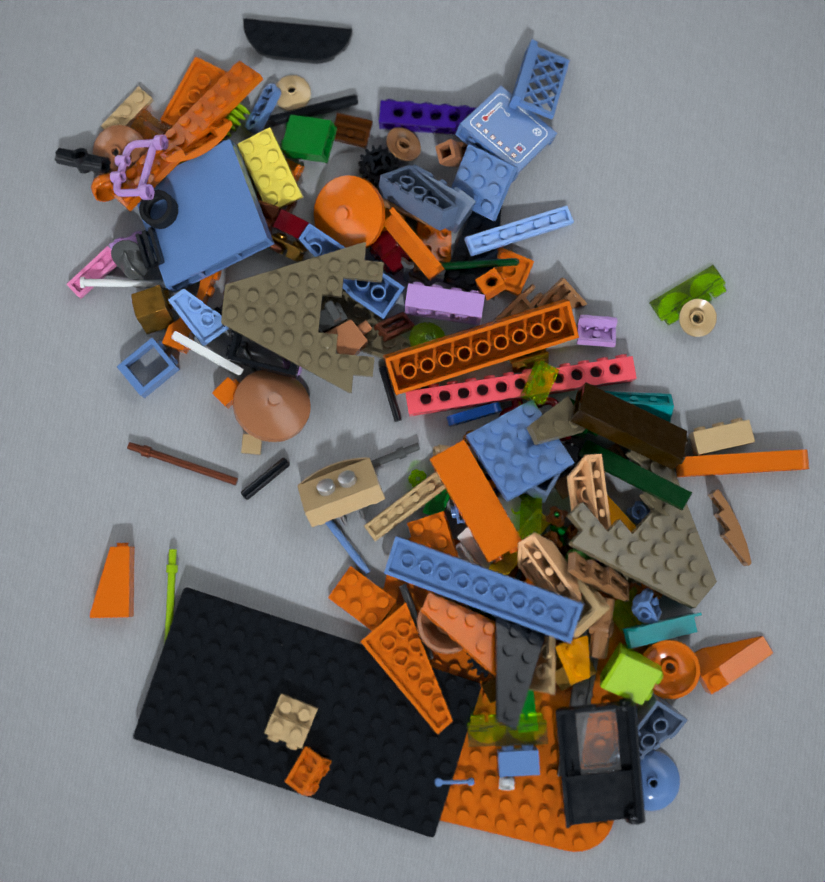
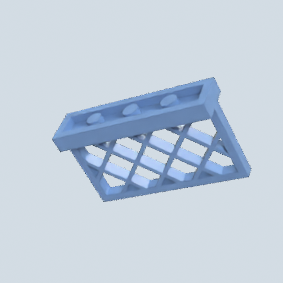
[508,39,570,119]

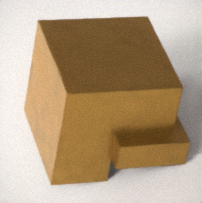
[131,285,175,335]

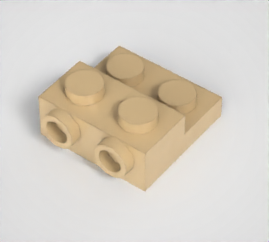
[265,693,318,750]

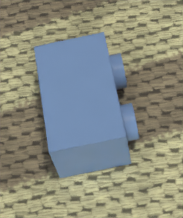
[497,744,540,777]

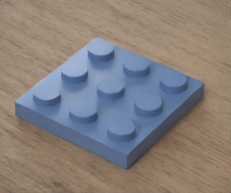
[451,144,518,221]

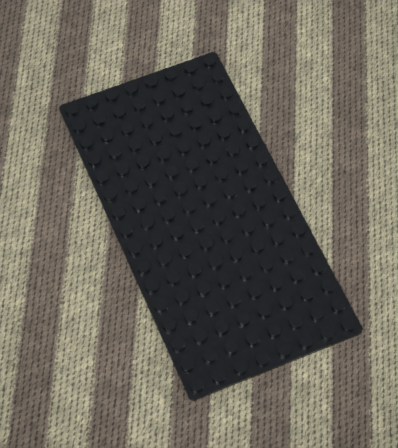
[133,587,481,838]

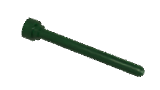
[439,258,519,270]

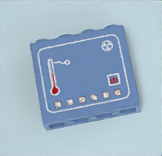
[455,86,557,183]

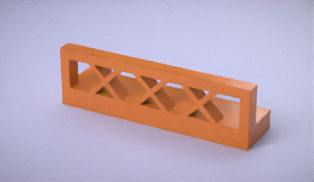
[384,207,445,281]

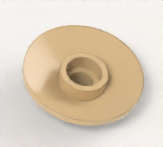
[276,75,311,111]
[679,299,717,337]

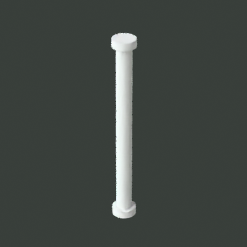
[80,277,166,288]

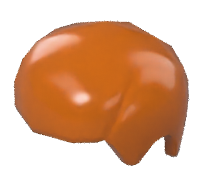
[91,173,115,202]

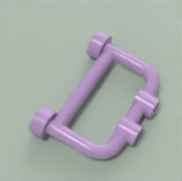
[110,134,168,200]

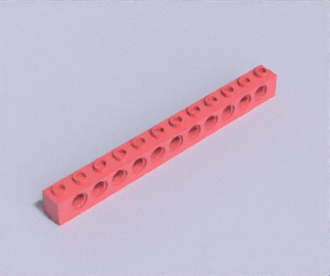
[405,354,637,417]

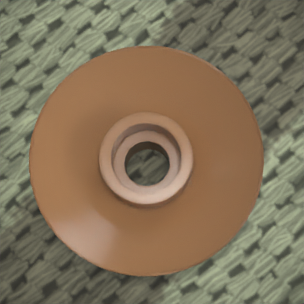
[386,128,421,161]

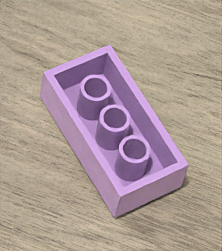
[405,282,485,326]

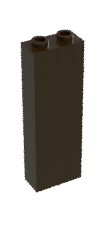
[571,382,688,470]

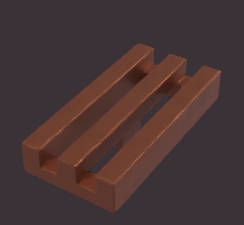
[374,311,415,342]

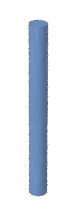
[325,520,371,575]

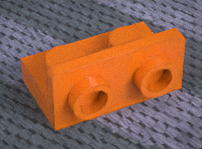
[285,746,331,796]

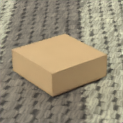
[241,434,262,455]

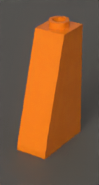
[90,543,135,618]

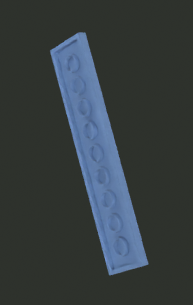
[384,536,584,643]

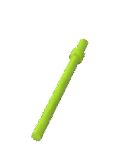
[164,549,178,644]

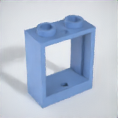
[116,338,180,398]

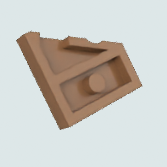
[535,277,587,309]

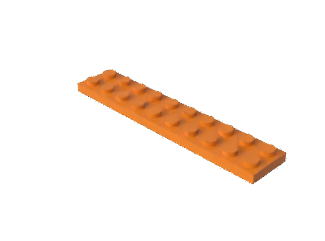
[108,61,263,212]

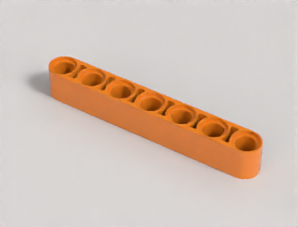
[676,449,810,477]

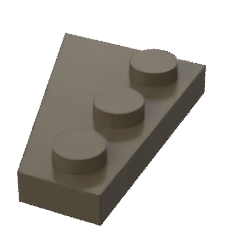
[527,396,585,445]

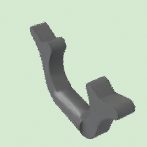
[401,257,444,286]

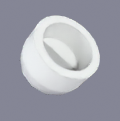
[499,776,515,790]

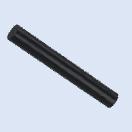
[379,366,402,422]

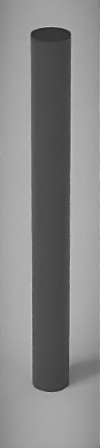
[399,584,434,660]

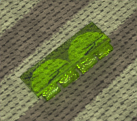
[649,265,727,326]
[467,713,548,747]

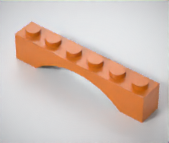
[162,270,222,354]

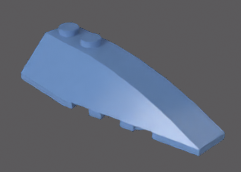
[299,223,405,319]

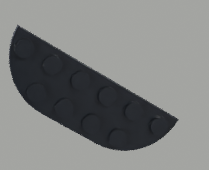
[243,18,353,64]

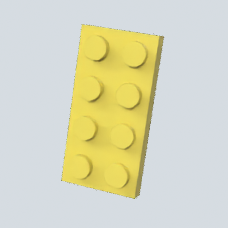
[237,127,303,209]

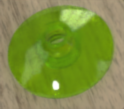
[409,322,445,346]

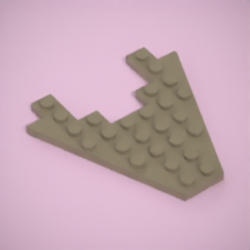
[221,242,384,394]
[567,450,717,609]

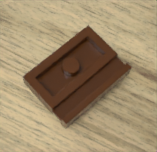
[334,113,373,149]

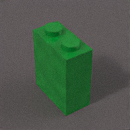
[281,115,337,163]

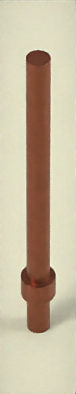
[127,442,238,486]

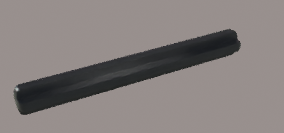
[268,94,358,127]

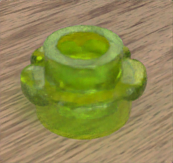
[408,469,427,487]

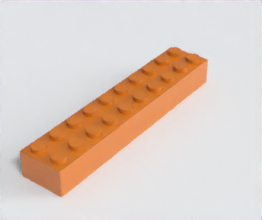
[383,299,579,395]

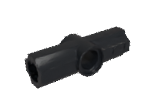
[55,148,111,174]

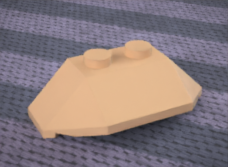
[567,454,611,530]
[518,533,581,602]

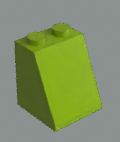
[600,642,664,705]

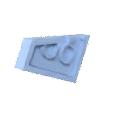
[168,289,230,347]

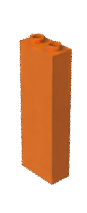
[430,440,522,564]

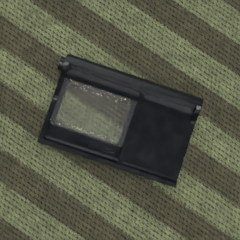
[556,698,646,828]

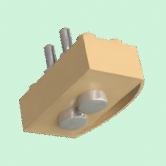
[297,457,385,527]

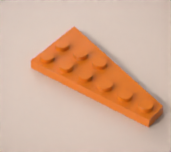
[421,592,496,676]

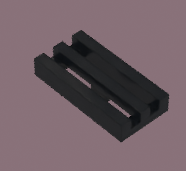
[136,227,165,270]

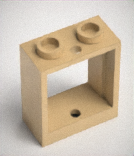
[573,578,610,639]

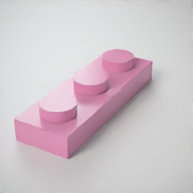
[66,246,117,299]

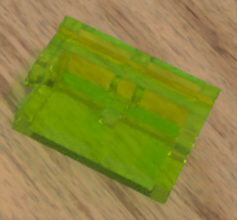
[520,360,559,405]
[519,498,542,540]

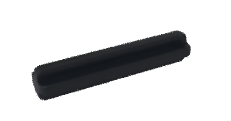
[241,458,290,500]

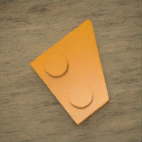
[555,635,590,685]

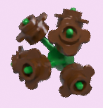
[541,506,579,558]

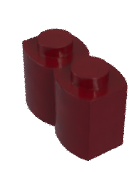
[369,230,411,276]

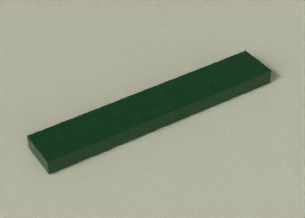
[578,440,692,511]

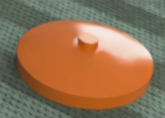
[314,175,385,249]

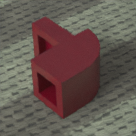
[273,209,314,240]

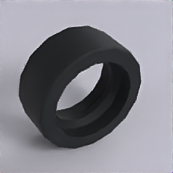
[139,190,178,229]

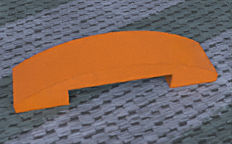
[160,118,233,162]

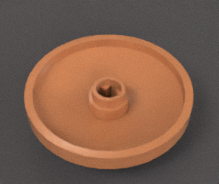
[233,370,311,442]

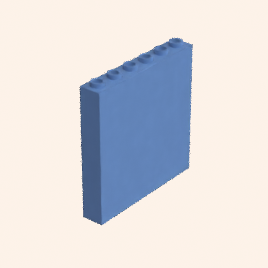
[137,139,274,293]

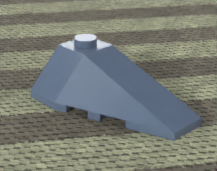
[412,164,476,234]
[608,693,688,764]

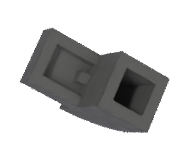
[319,300,348,333]

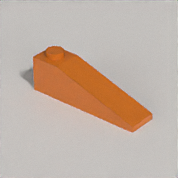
[694,636,773,694]

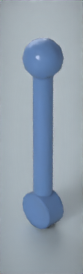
[434,778,475,787]

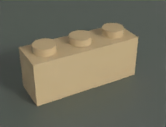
[688,418,755,456]

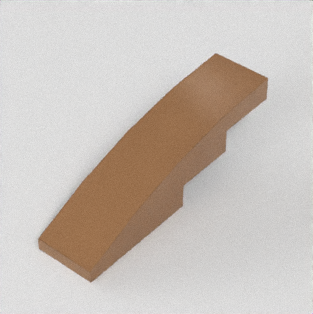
[708,489,752,566]
[567,552,630,602]

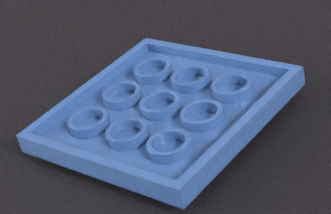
[466,399,574,502]

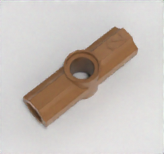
[589,597,615,659]

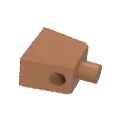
[326,320,372,355]

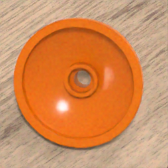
[643,639,700,699]

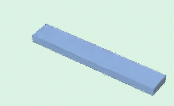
[464,205,574,256]

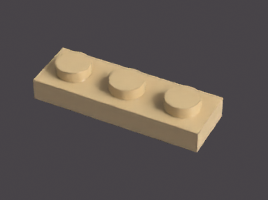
[101,86,153,130]

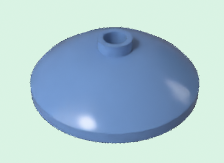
[641,750,680,811]

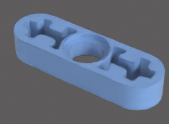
[245,83,281,135]

